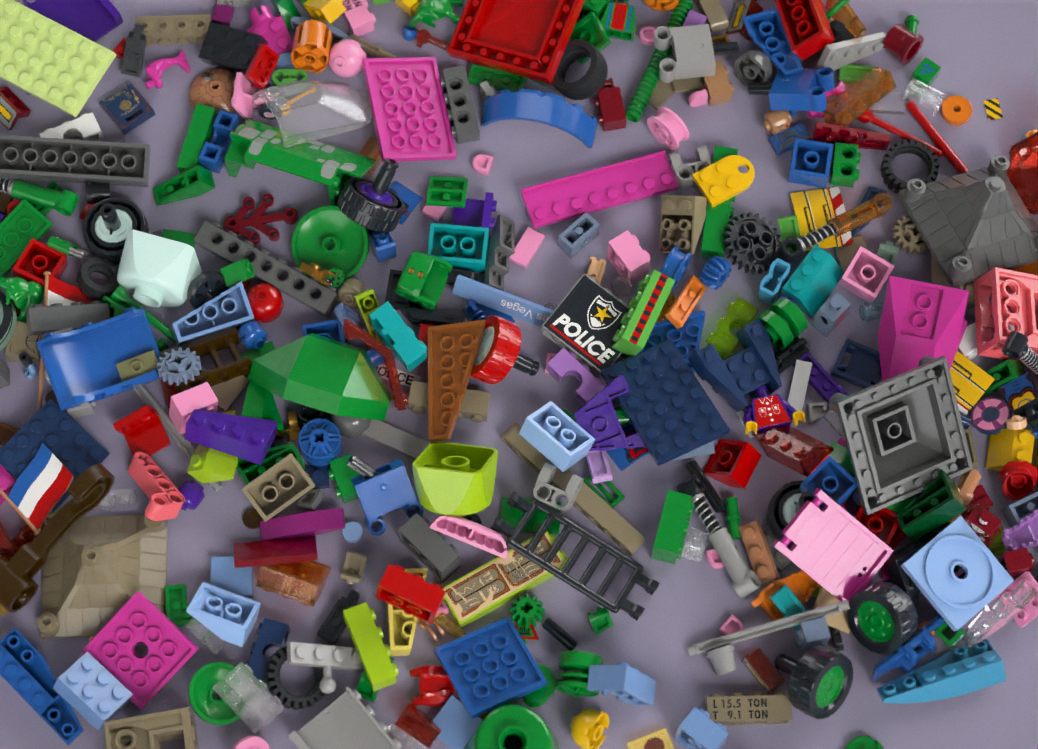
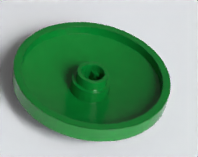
[292,206,369,281]

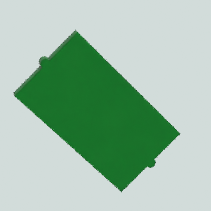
[499,497,562,535]

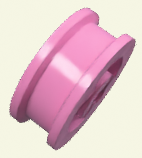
[647,107,689,150]

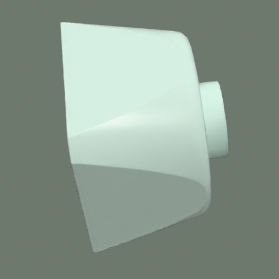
[117,229,202,307]

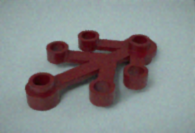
[223,194,299,245]

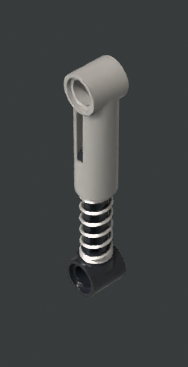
[677,474,761,598]

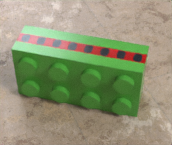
[612,269,675,357]

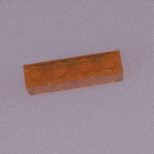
[821,67,896,127]

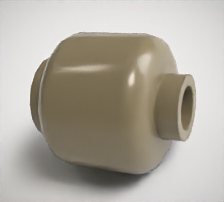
[338,278,366,307]

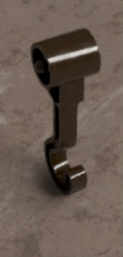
[0,464,115,613]

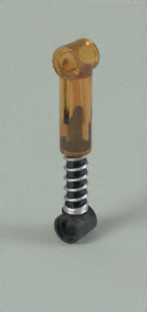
[779,193,892,262]

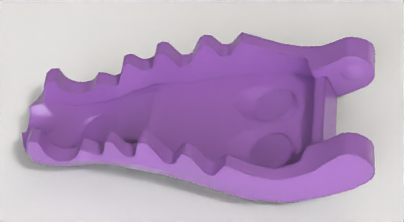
[1002,509,1038,551]

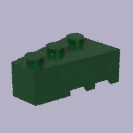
[896,469,966,542]

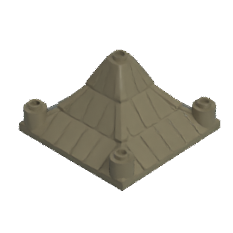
[37,513,168,639]

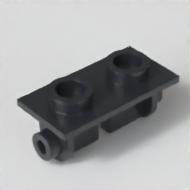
[774,337,810,374]

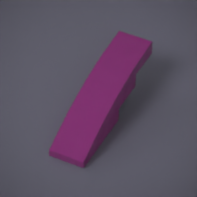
[260,508,345,541]

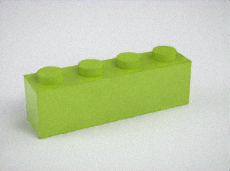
[343,602,399,692]

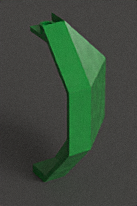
[248,333,393,421]

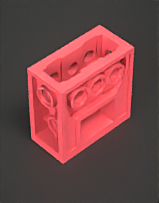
[973,267,1038,364]

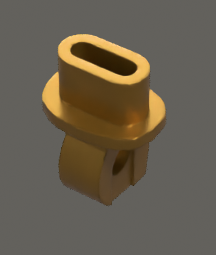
[284,411,303,441]

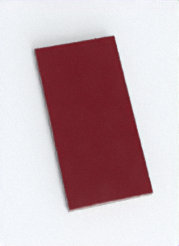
[234,535,318,568]

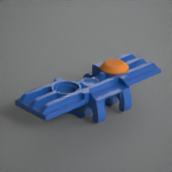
[872,614,945,682]

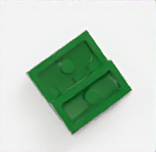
[426,176,468,208]

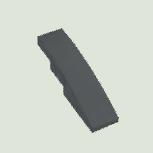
[484,215,515,291]

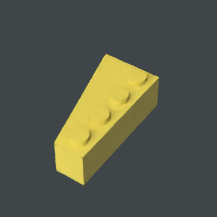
[386,568,428,656]

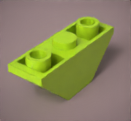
[354,288,384,348]

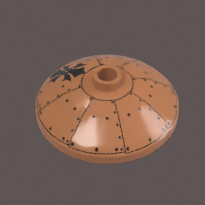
[189,68,237,114]

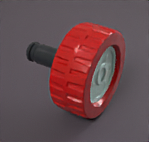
[470,315,540,385]

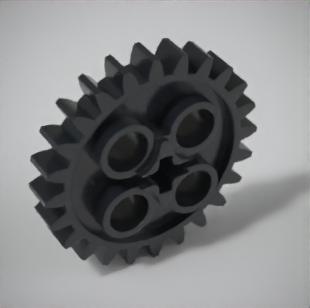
[722,212,782,274]

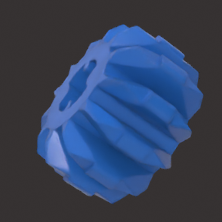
[700,255,732,290]

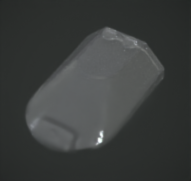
[252,80,373,147]

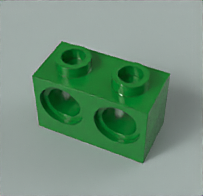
[830,142,861,187]

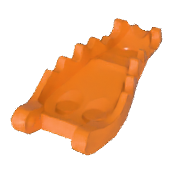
[751,569,820,621]

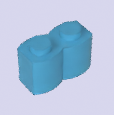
[757,258,790,305]

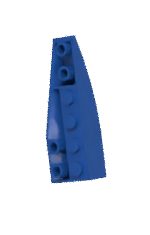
[0,628,84,746]

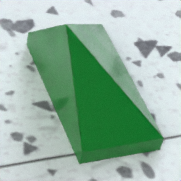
[272,0,301,30]

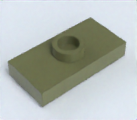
[116,350,159,382]

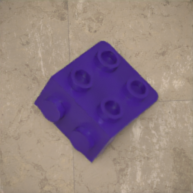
[452,192,497,236]

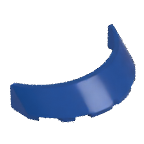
[481,89,597,148]

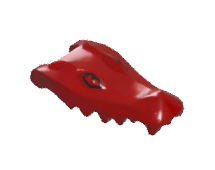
[410,665,461,707]

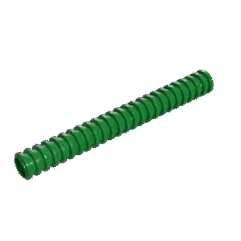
[625,0,693,122]

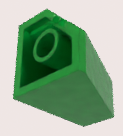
[241,381,285,436]

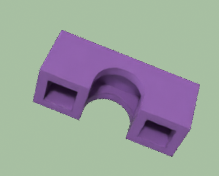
[545,347,605,405]

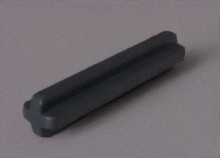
[686,460,726,513]

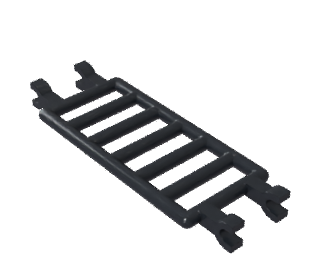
[491,491,660,621]

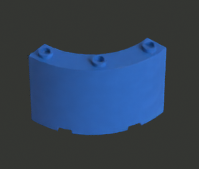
[36,307,162,411]

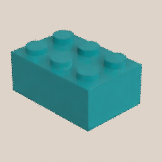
[427,223,489,273]

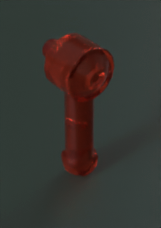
[415,29,449,51]

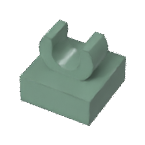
[876,240,899,265]

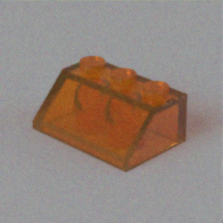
[256,561,331,606]

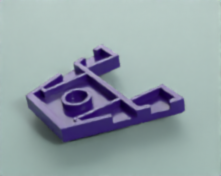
[574,373,646,451]

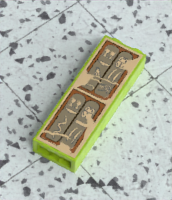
[443,532,568,630]

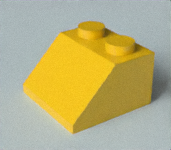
[985,428,1035,471]

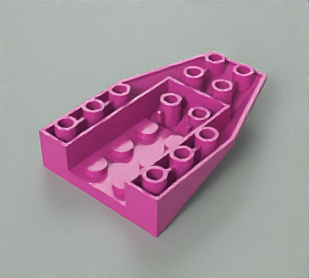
[878,276,969,381]

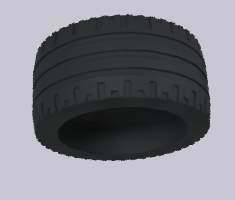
[552,39,608,100]

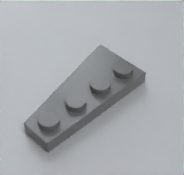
[815,32,886,71]

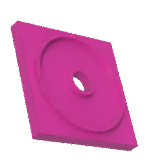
[81,591,199,710]

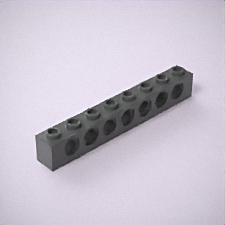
[193,221,339,318]

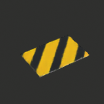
[983,98,1003,120]

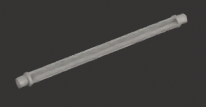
[133,384,223,492]
[687,600,850,656]

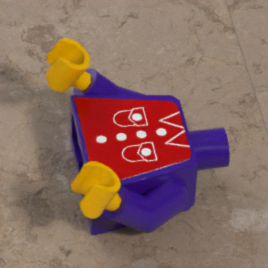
[742,386,806,436]

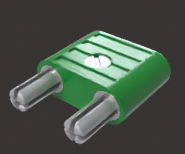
[47,236,91,258]

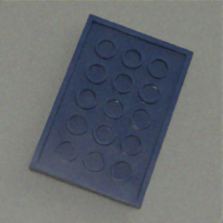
[601,338,730,466]

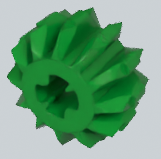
[509,593,545,629]

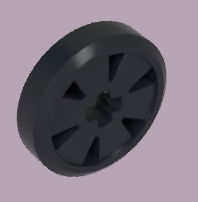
[187,271,229,309]

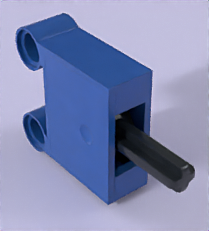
[747,67,835,116]

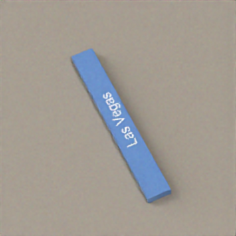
[452,274,554,327]

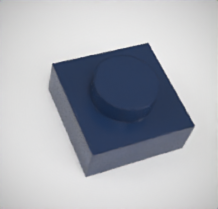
[307,467,330,490]

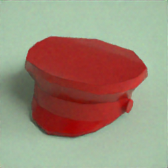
[999,461,1038,500]

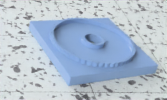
[901,516,1014,632]

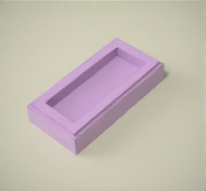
[585,450,613,484]

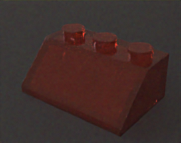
[758,427,834,477]

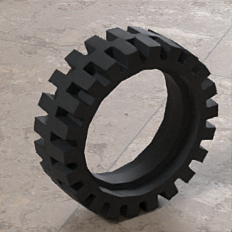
[881,139,939,194]

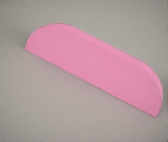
[430,515,507,559]

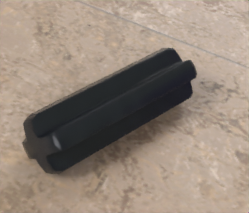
[542,618,578,651]

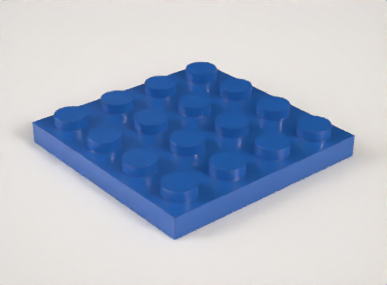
[434,616,547,719]

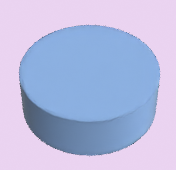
[342,521,363,543]

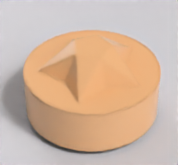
[1006,415,1027,430]

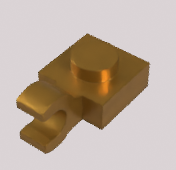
[299,262,335,286]

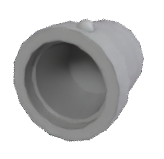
[706,645,737,676]

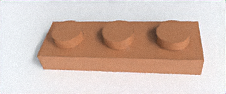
[738,520,780,585]

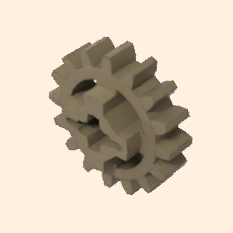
[891,214,928,255]

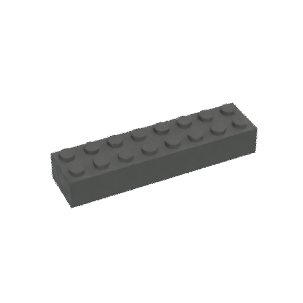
[0,135,151,187]

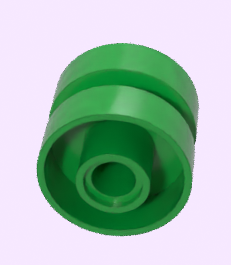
[755,297,808,350]

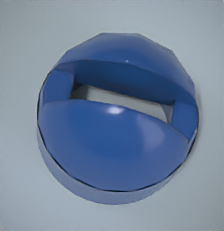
[402,26,418,41]

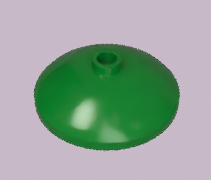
[188,662,250,725]

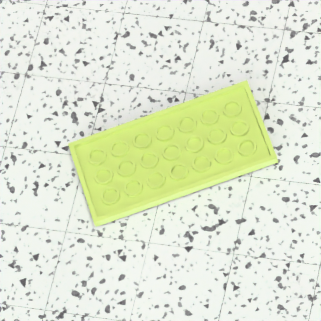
[0,0,116,118]

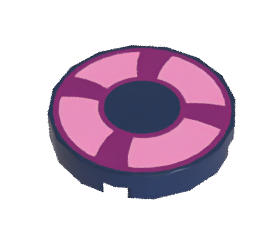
[971,397,1012,435]

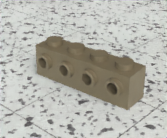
[135,14,212,47]

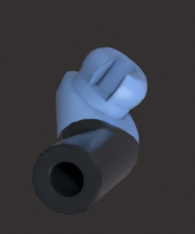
[19,352,38,380]

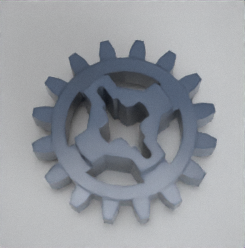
[157,347,202,386]

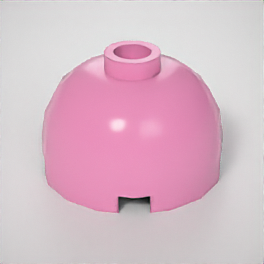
[328,39,366,78]

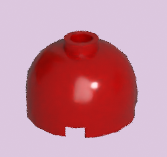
[246,283,284,323]

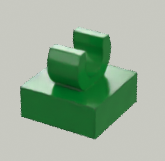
[587,607,613,635]

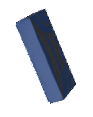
[768,123,811,156]

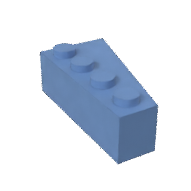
[171,281,254,345]

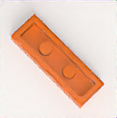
[665,275,707,329]

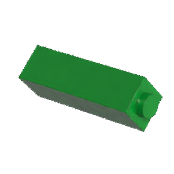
[177,104,218,174]

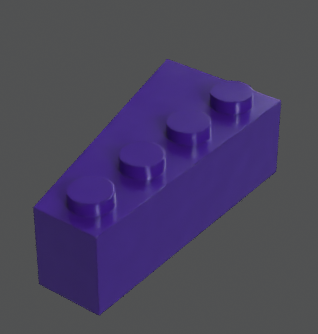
[185,409,278,465]

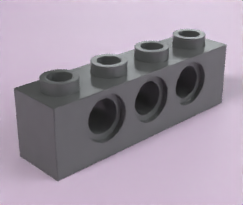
[440,65,480,144]

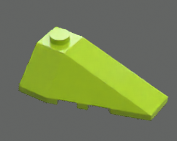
[187,410,238,484]

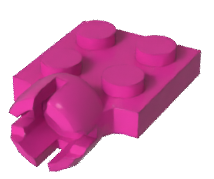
[247,5,293,55]

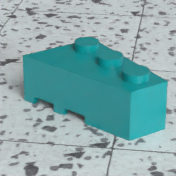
[369,301,428,372]

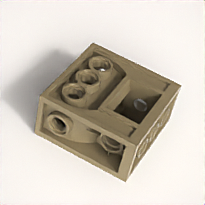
[104,707,199,749]

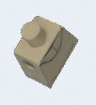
[5,321,42,362]

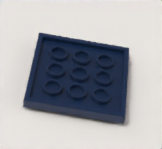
[0,398,110,513]

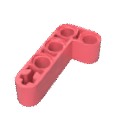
[127,452,185,521]

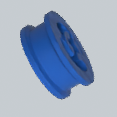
[660,246,692,292]

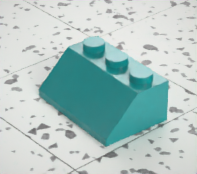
[780,245,844,318]

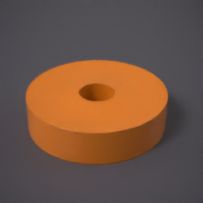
[941,95,972,126]

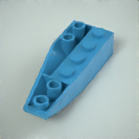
[877,639,1007,703]

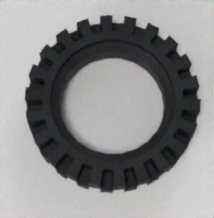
[263,645,326,710]

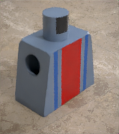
[811,292,851,337]

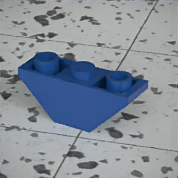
[366,229,397,263]

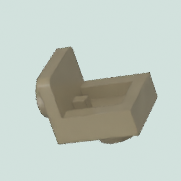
[339,551,368,584]

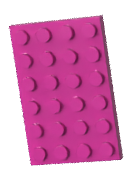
[362,57,457,162]

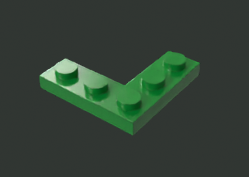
[468,64,527,92]

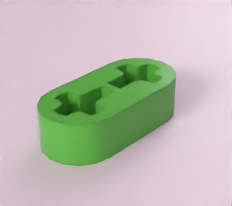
[272,69,309,89]

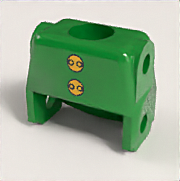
[395,251,453,310]

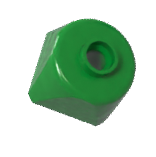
[465,703,559,749]

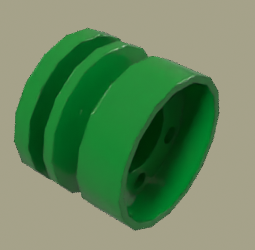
[555,651,603,697]

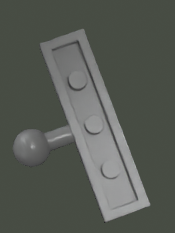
[287,642,364,694]

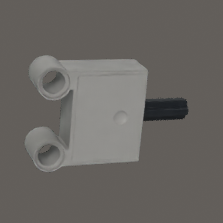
[654,24,739,83]

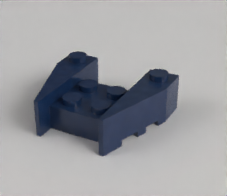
[688,319,782,412]

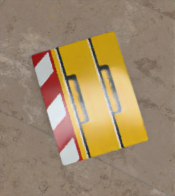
[790,187,853,251]
[950,351,994,415]

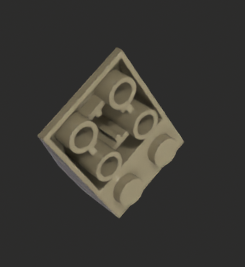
[659,195,707,255]

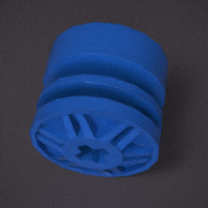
[298,419,343,468]

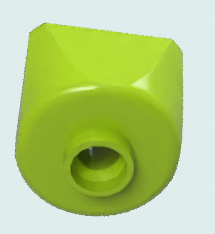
[412,441,498,517]

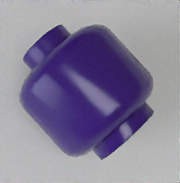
[178,480,205,511]

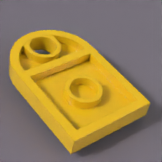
[692,155,755,208]

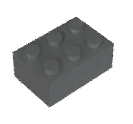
[398,513,460,583]

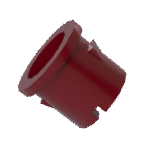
[883,24,924,65]

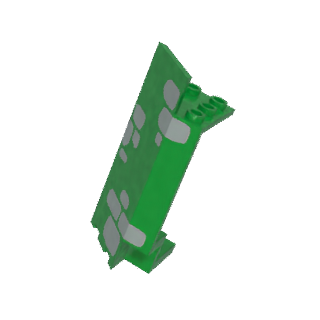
[224,119,376,206]

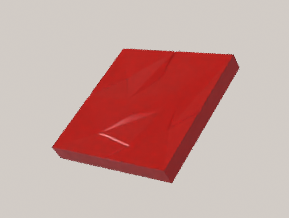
[447,0,585,84]

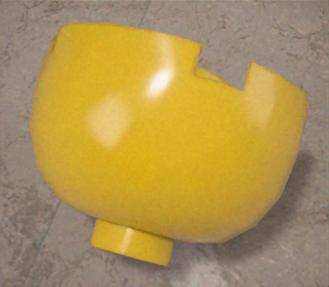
[570,708,609,749]

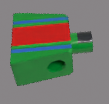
[601,0,635,41]

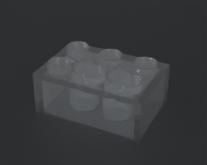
[212,662,285,734]

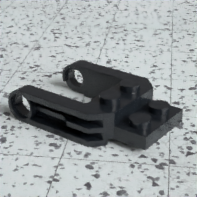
[385,268,478,326]

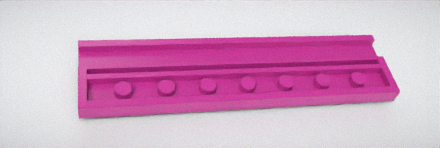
[521,150,679,229]

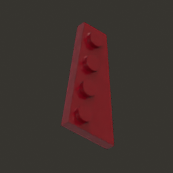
[811,122,890,150]

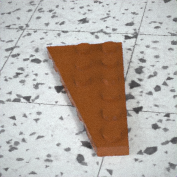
[428,320,487,442]

